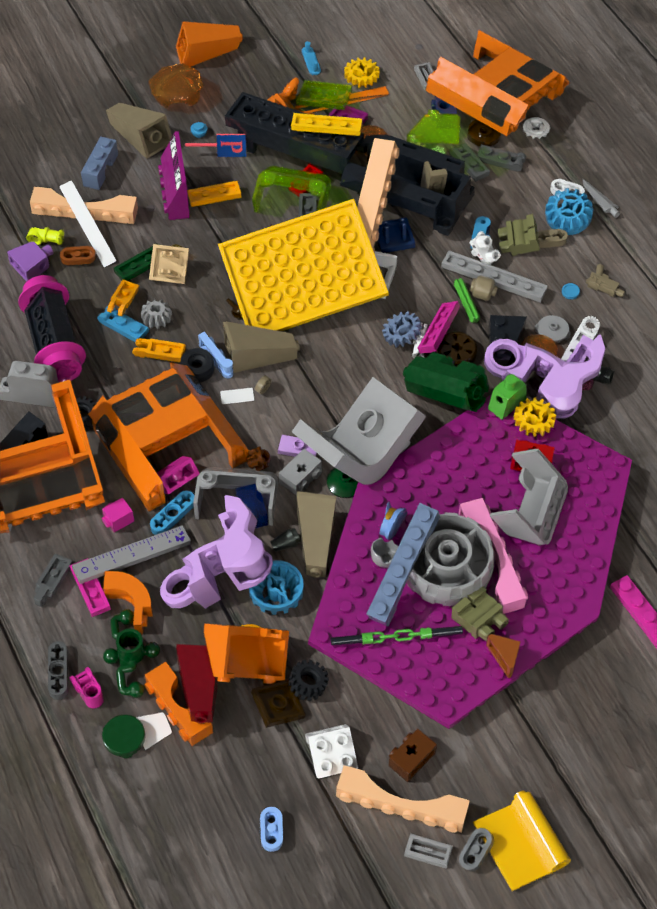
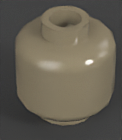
[470,275,498,301]

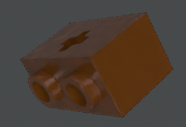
[389,729,437,782]

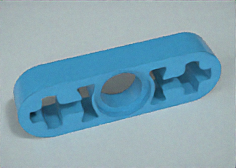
[150,491,194,535]

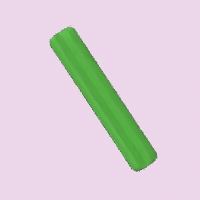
[454,278,480,323]

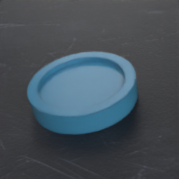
[562,283,580,299]

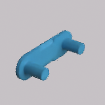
[302,41,321,75]

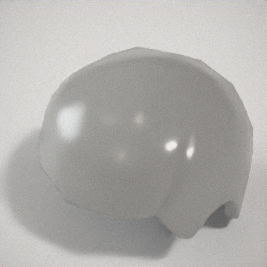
[371,538,399,568]

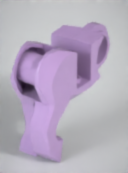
[484,335,605,419]
[160,495,273,609]

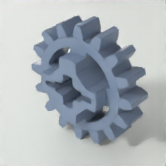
[382,311,422,347]

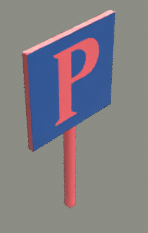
[185,134,246,157]

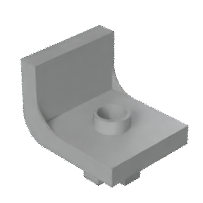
[292,377,426,485]

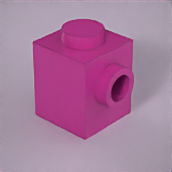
[102,498,134,533]

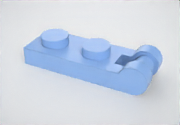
[198,332,233,379]

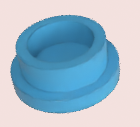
[190,122,207,138]

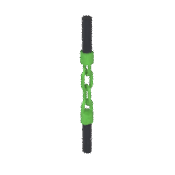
[330,626,463,646]

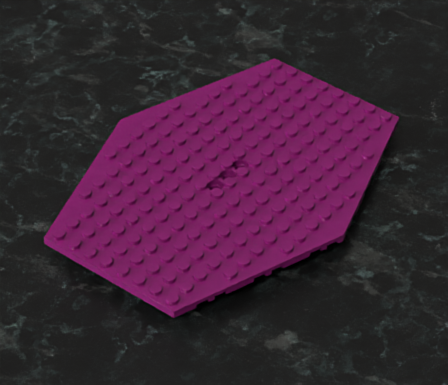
[308,394,632,729]

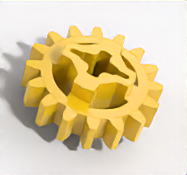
[344,57,380,88]
[514,397,556,437]

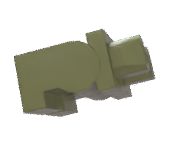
[498,214,540,256]
[452,586,508,641]

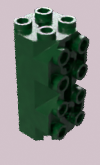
[403,352,489,412]

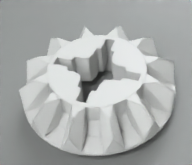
[523,117,550,139]

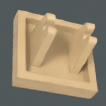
[149,244,189,284]

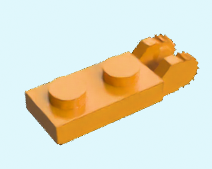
[107,280,140,317]
[132,338,186,362]

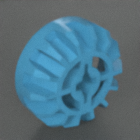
[545,188,593,235]
[249,560,304,615]

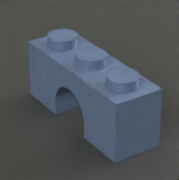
[81,136,118,190]

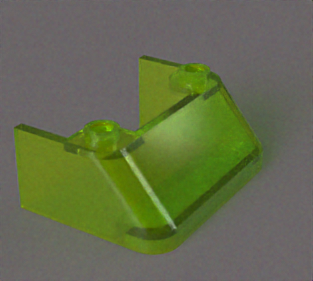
[406,110,460,144]
[252,166,331,213]

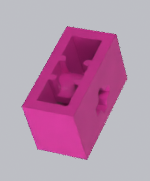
[157,456,200,494]

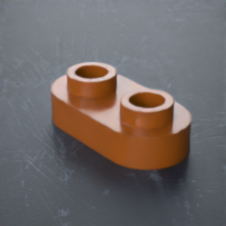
[60,246,96,265]

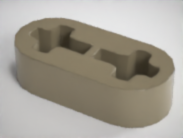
[538,229,568,248]

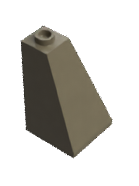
[106,103,172,159]
[223,321,300,373]
[297,491,336,578]

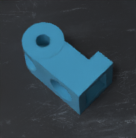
[470,216,491,249]

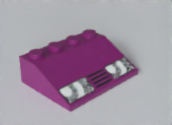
[158,131,190,220]

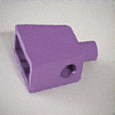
[7,242,53,282]

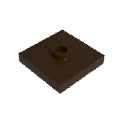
[251,680,306,728]

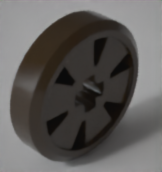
[436,332,477,366]

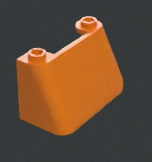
[203,623,289,684]

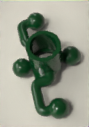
[103,609,160,698]

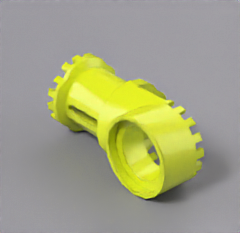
[26,227,64,245]

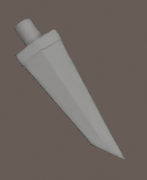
[582,178,620,218]

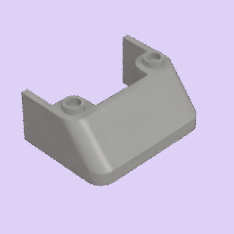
[490,449,568,545]
[193,467,278,526]

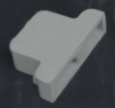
[0,361,75,408]

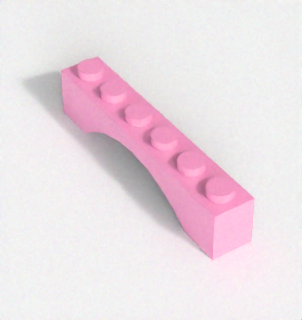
[459,498,528,614]

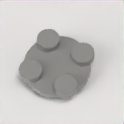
[534,315,571,346]

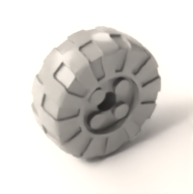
[406,512,494,606]

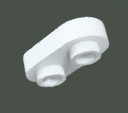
[550,179,585,200]

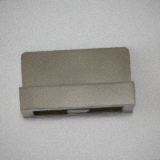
[421,161,447,195]

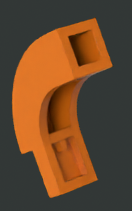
[103,571,153,635]

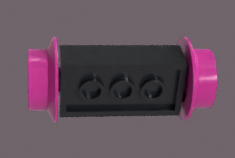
[18,275,86,382]

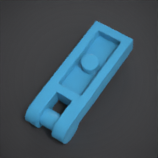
[97,306,149,342]

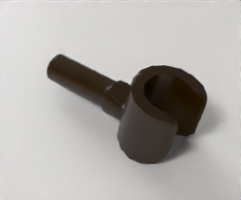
[226,298,242,319]

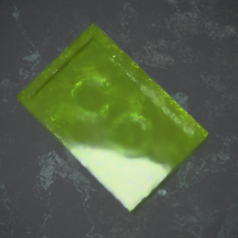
[296,80,352,110]

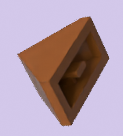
[486,634,521,678]

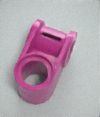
[69,667,104,708]

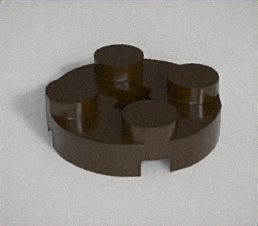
[467,118,501,147]

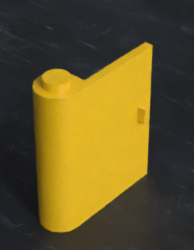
[473,790,571,891]

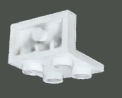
[305,724,358,778]

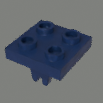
[377,217,416,253]

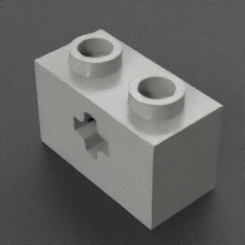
[279,449,322,496]

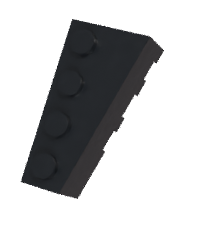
[0,411,48,488]

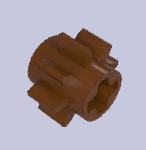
[247,446,271,471]

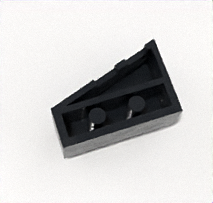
[489,315,527,366]

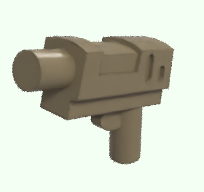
[586,264,625,298]

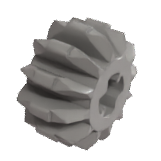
[141,298,172,329]

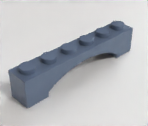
[367,503,441,627]

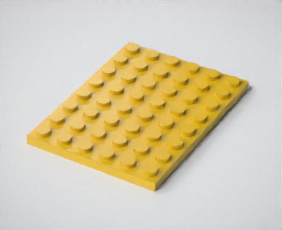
[218,199,389,331]

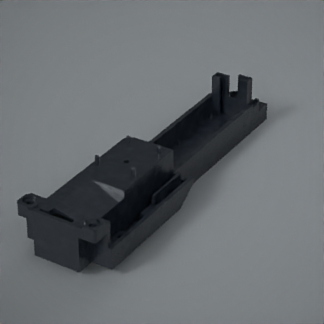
[225,92,475,236]

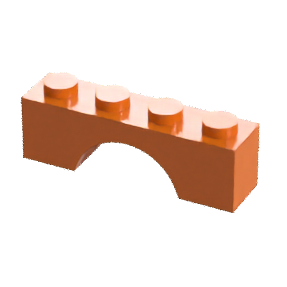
[144,662,213,746]

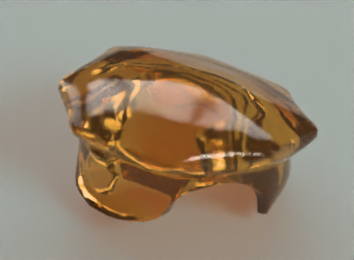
[149,63,204,109]

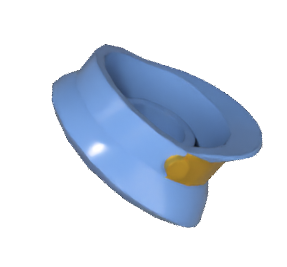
[380,502,408,540]

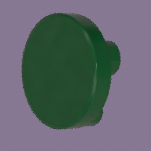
[102,715,145,758]

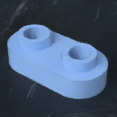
[260,807,283,852]

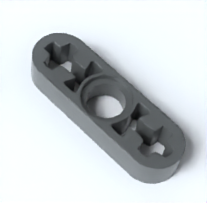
[48,641,68,700]

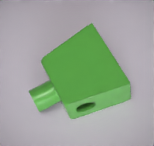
[488,374,527,420]

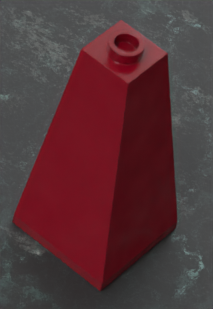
[176,644,219,724]

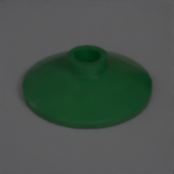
[327,468,358,498]

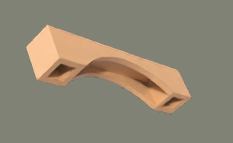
[30,187,138,224]
[336,765,470,832]

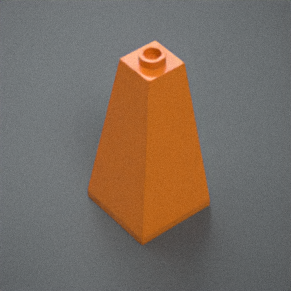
[176,22,243,69]

